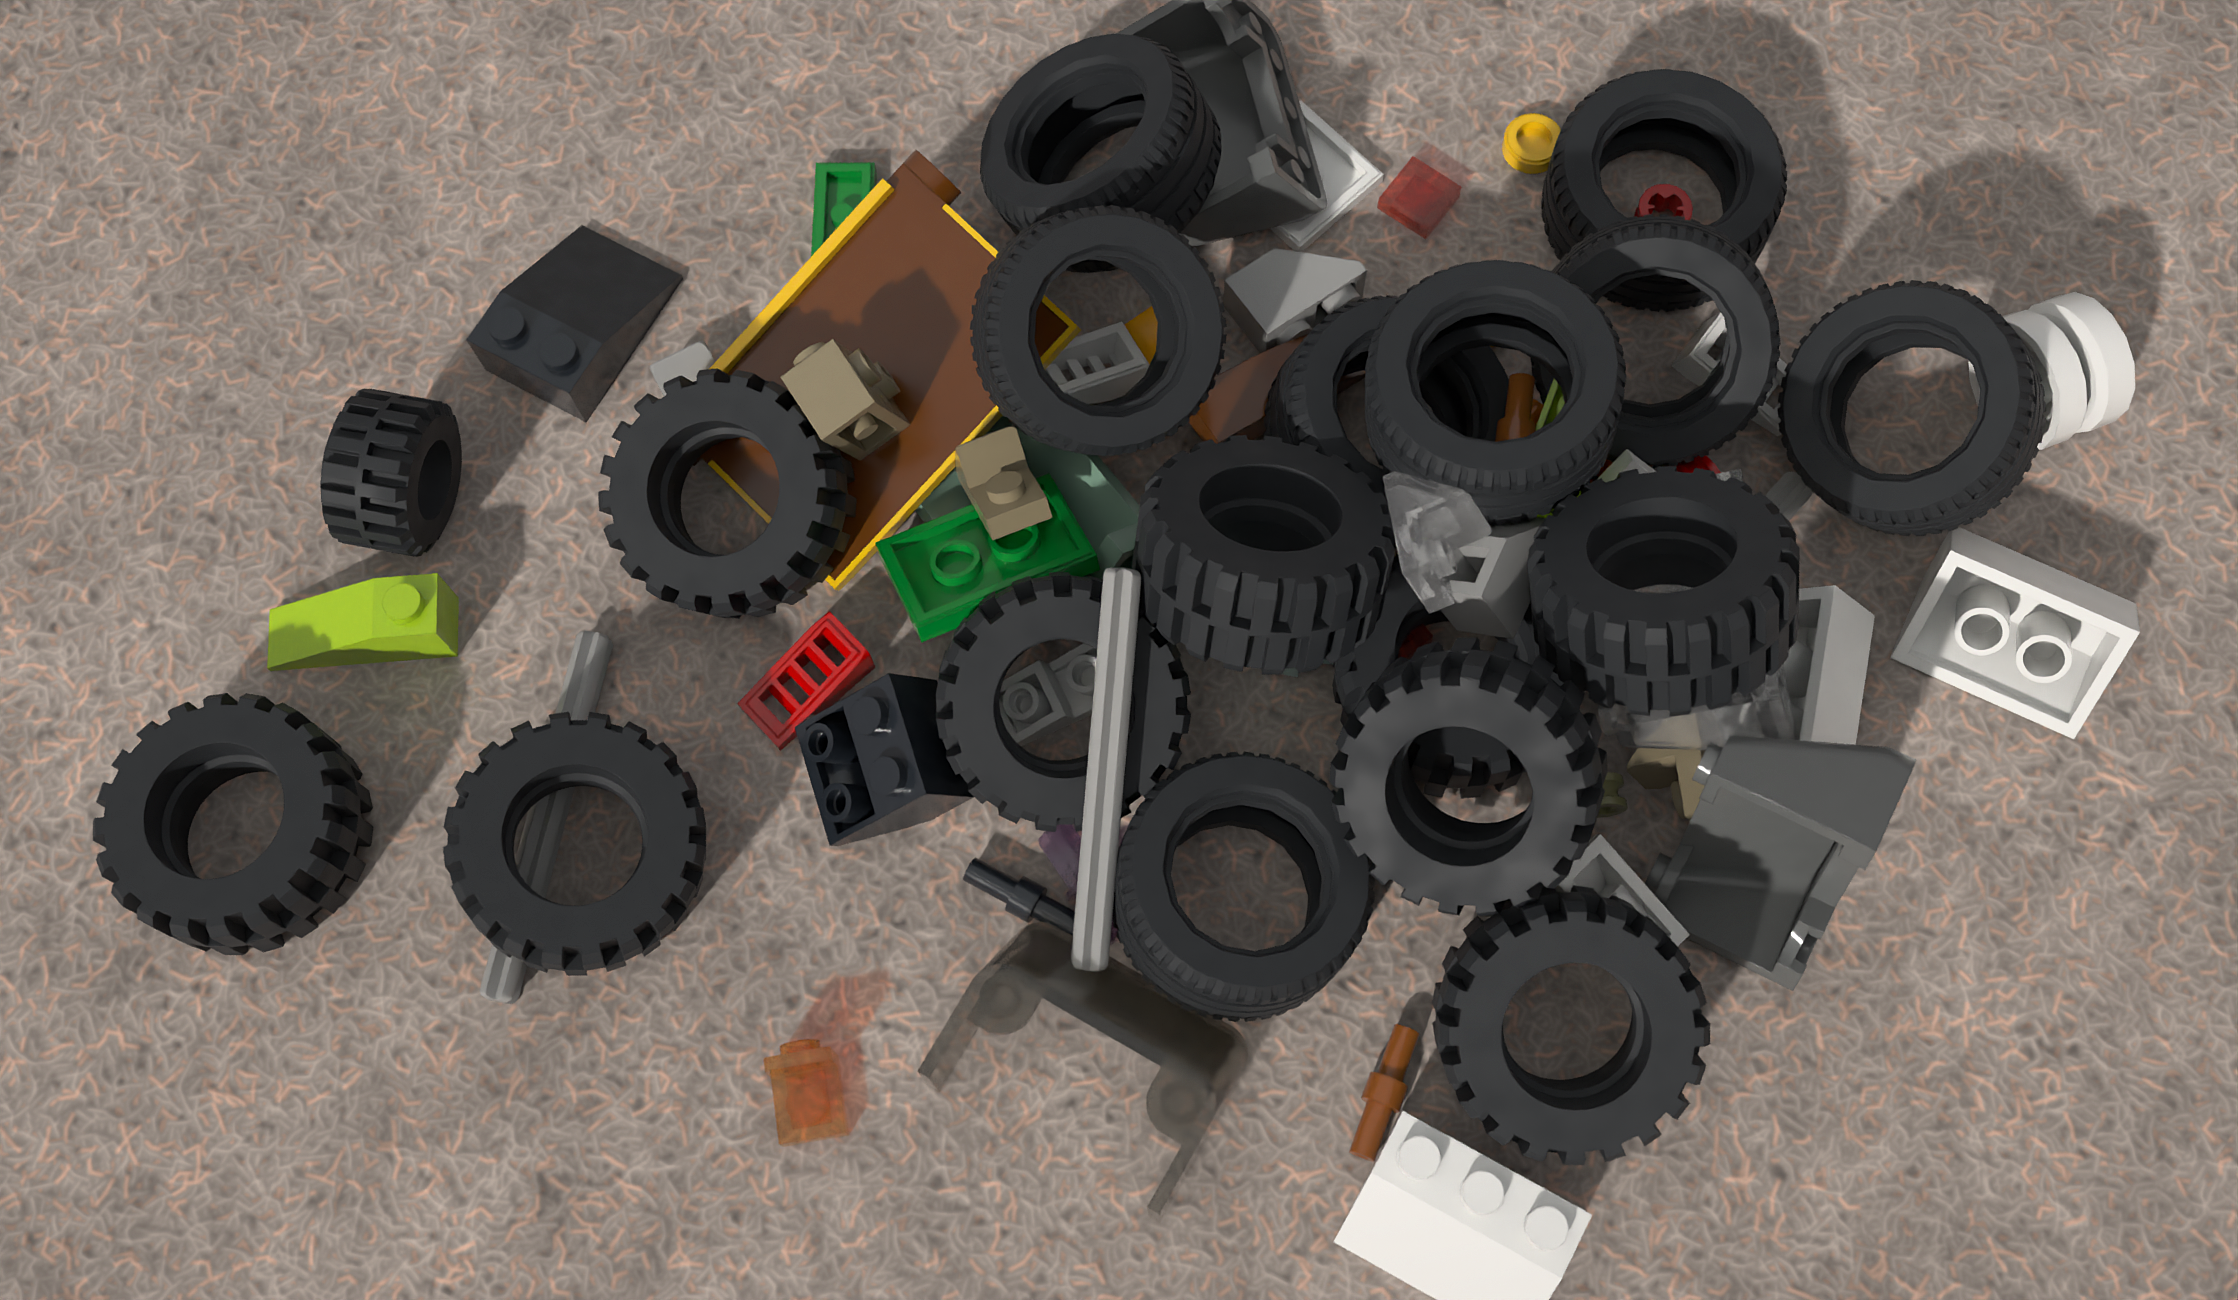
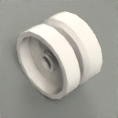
[1968,292,2135,450]

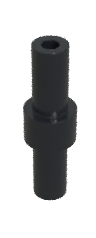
[963,857,1075,940]

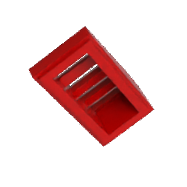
[737,611,876,751]

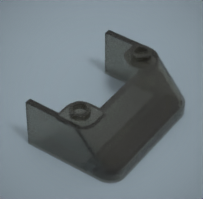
[917,922,1248,1223]

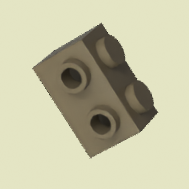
[781,339,911,461]

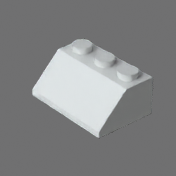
[1891,527,2140,739]
[1705,585,1875,747]
[1334,1111,1592,1300]

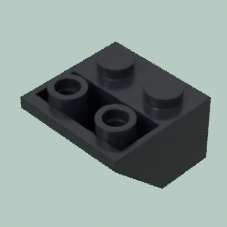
[795,673,974,846]

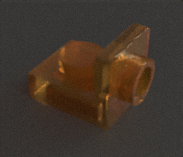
[763,1039,849,1147]

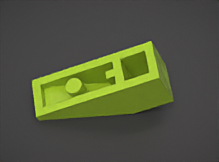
[267,573,459,671]

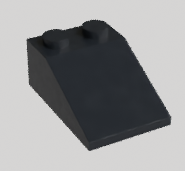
[466,225,683,422]

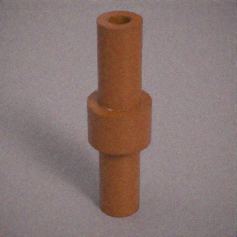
[1495,373,1536,442]
[1349,1024,1420,1162]

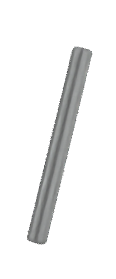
[1071,567,1141,971]
[480,630,613,1004]

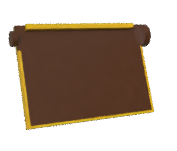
[693,149,1081,591]

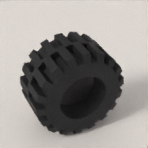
[320,388,462,557]

